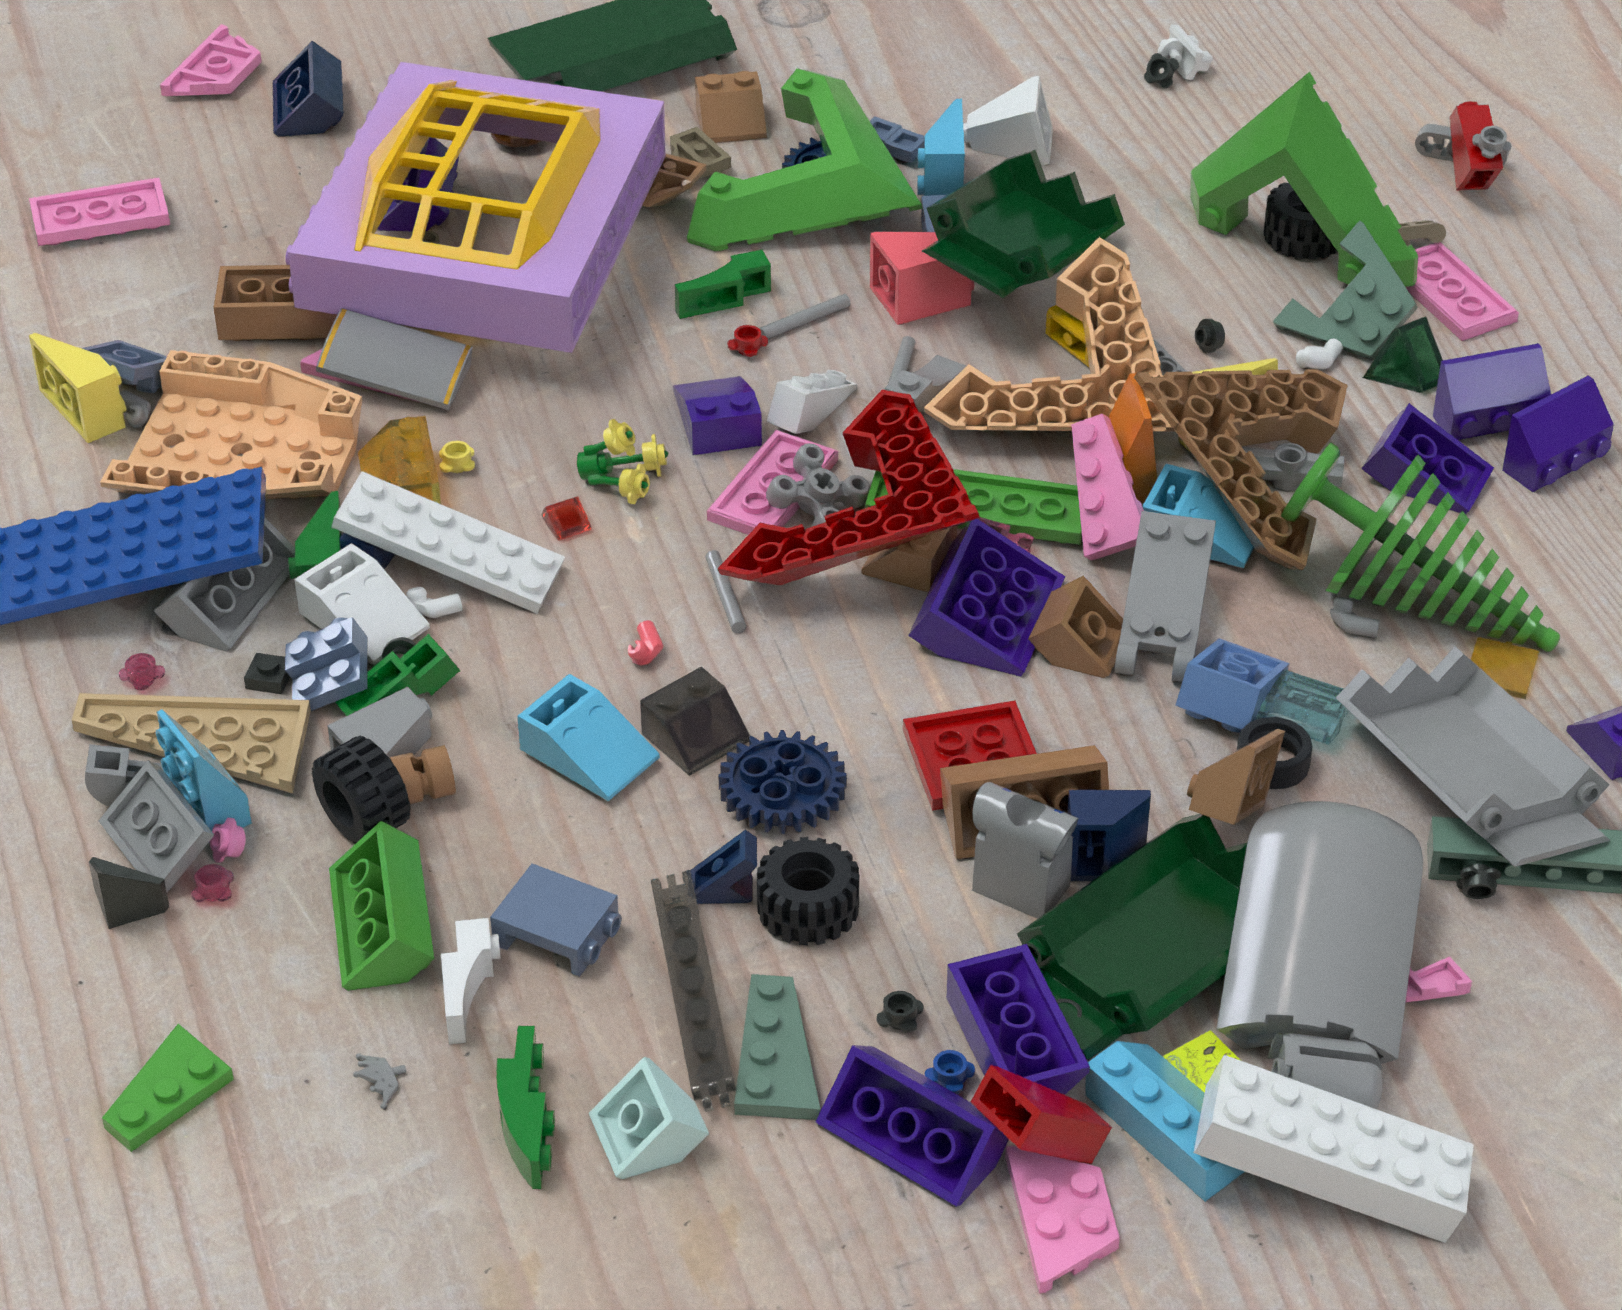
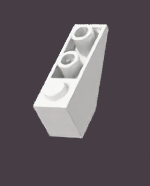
[767,370,858,434]

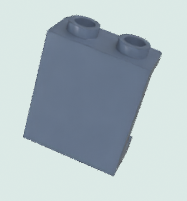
[490,863,622,977]

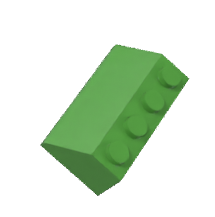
[329,821,434,991]

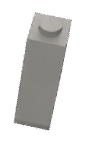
[327,687,432,757]

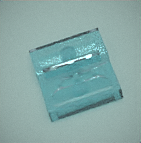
[1256,670,1350,745]

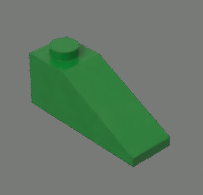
[288,491,342,579]

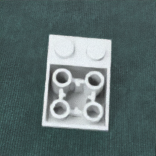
[294,543,430,665]

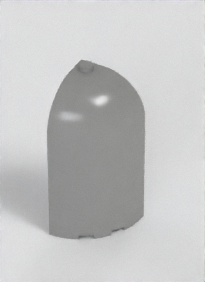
[1216,801,1423,1064]

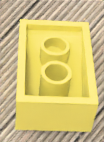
[29,333,126,443]

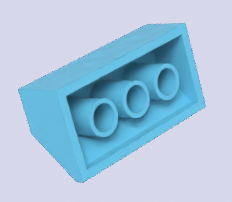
[1085,1041,1245,1202]

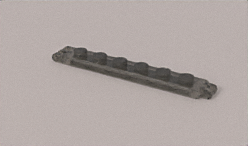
[651,870,736,1112]

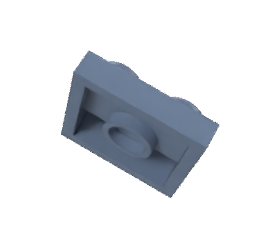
[81,340,167,393]
[285,617,368,711]

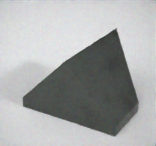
[89,857,169,929]

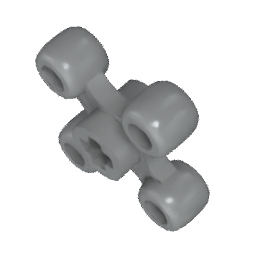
[766,443,870,527]

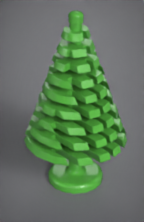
[1281,442,1560,652]

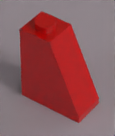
[1449,101,1503,191]
[970,1065,1112,1164]

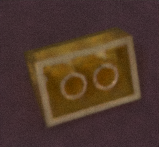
[358,416,441,504]

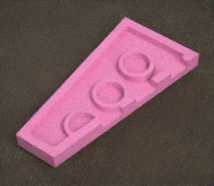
[1071,414,1144,561]

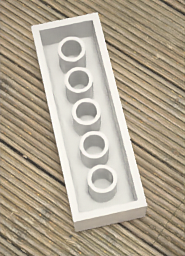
[1194,1055,1474,1243]

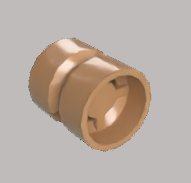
[389,745,456,804]

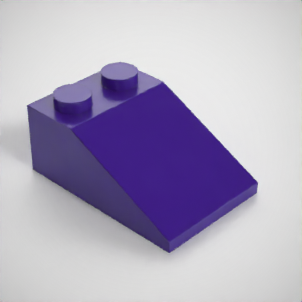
[673,376,762,455]
[1361,403,1494,514]

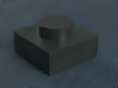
[244,652,290,694]

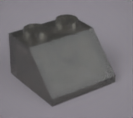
[640,666,750,776]

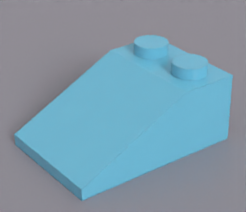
[917,99,965,196]

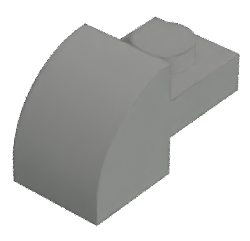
[85,744,165,807]

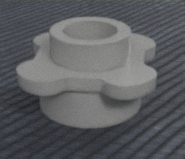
[1472,126,1512,158]

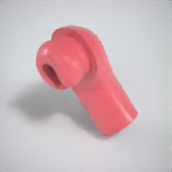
[628,620,663,666]

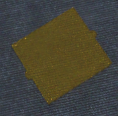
[1471,637,1539,700]

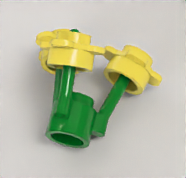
[577,419,669,504]

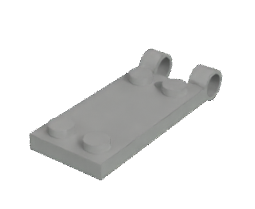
[1115,511,1216,682]

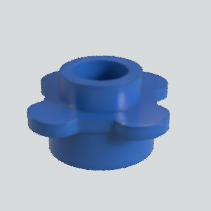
[925,1050,975,1094]

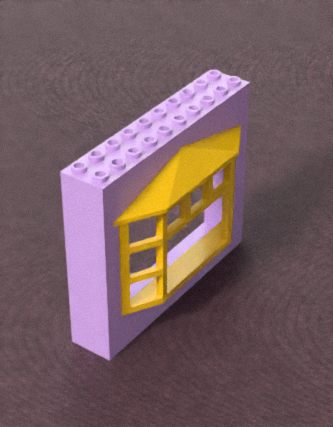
[285,62,666,353]

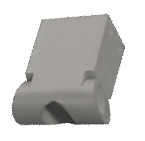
[972,782,1079,919]

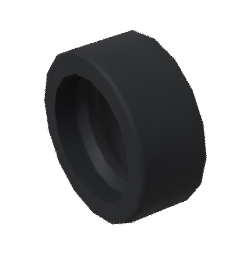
[1237,717,1313,789]

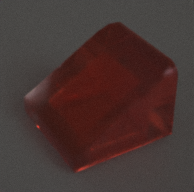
[541,496,592,541]

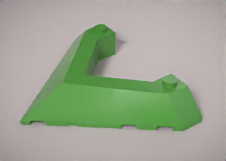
[687,68,922,251]
[1190,71,1418,287]

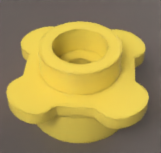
[439,441,475,473]

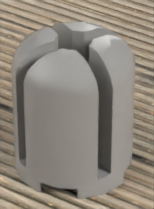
[1268,1033,1383,1109]

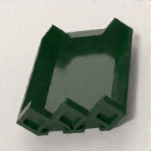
[488,0,737,92]
[921,149,1125,298]
[1017,814,1248,1060]

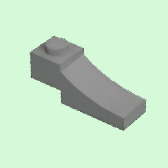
[885,355,966,414]

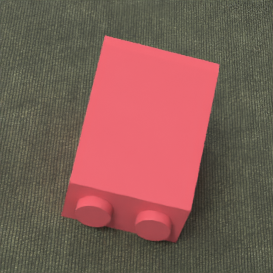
[870,232,975,325]

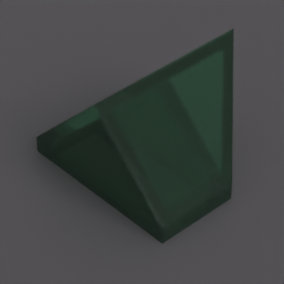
[1362,316,1443,393]

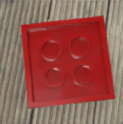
[903,700,1037,811]

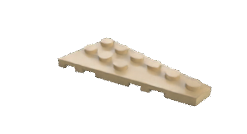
[72,693,311,793]

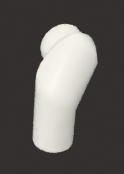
[1296,339,1343,370]

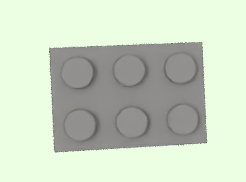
[99,760,214,893]

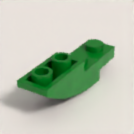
[496,1026,555,1189]

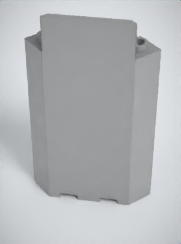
[1336,646,1611,867]

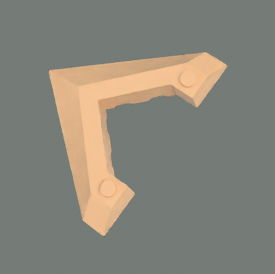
[924,237,1175,432]

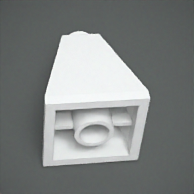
[963,76,1053,165]

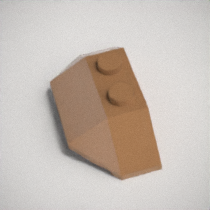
[642,153,707,207]

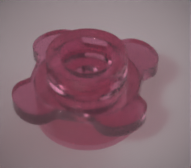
[119,653,165,690]
[191,864,234,902]

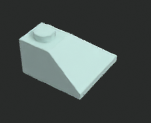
[589,1057,709,1179]

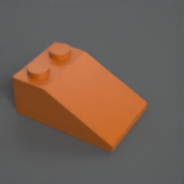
[1109,373,1157,503]

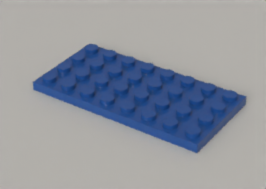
[0,467,266,625]

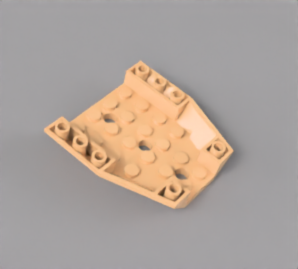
[100,350,362,501]

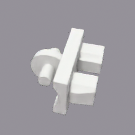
[1157,24,1213,80]

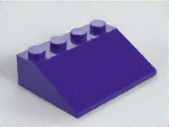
[908,519,1065,677]

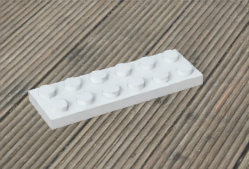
[332,471,565,614]

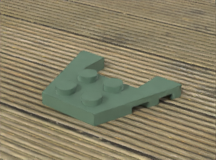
[1273,220,1418,360]

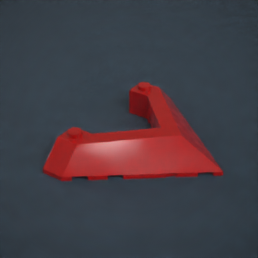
[718,390,980,586]

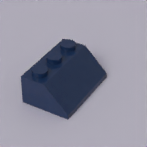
[273,40,344,137]

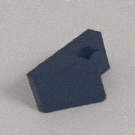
[689,830,757,904]

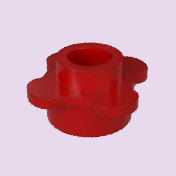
[727,325,768,357]

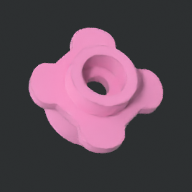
[210,818,246,863]

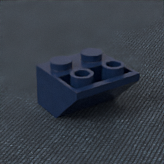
[1067,790,1151,881]

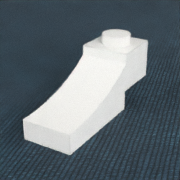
[441,918,501,1045]

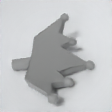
[353,1053,406,1109]

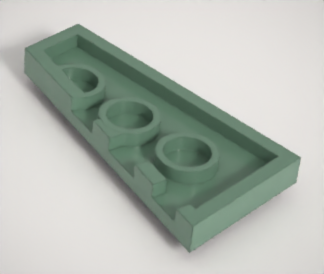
[734,974,821,1120]

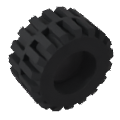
[1263,182,1338,260]
[312,736,411,844]
[757,837,860,946]

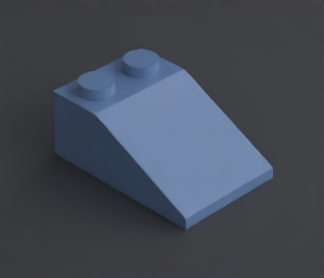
[1175,638,1290,733]

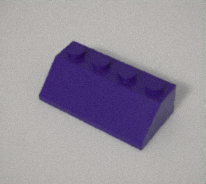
[946,944,1090,1095]
[815,1045,1009,1206]

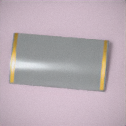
[316,308,473,410]

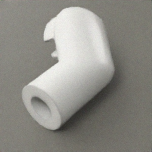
[406,587,462,618]

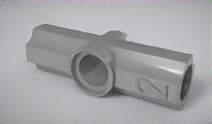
[1242,443,1345,491]

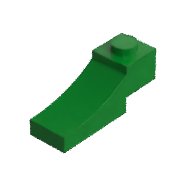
[675,249,771,319]
[335,634,461,716]

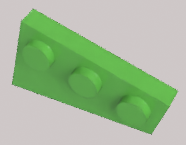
[102,1023,234,1152]

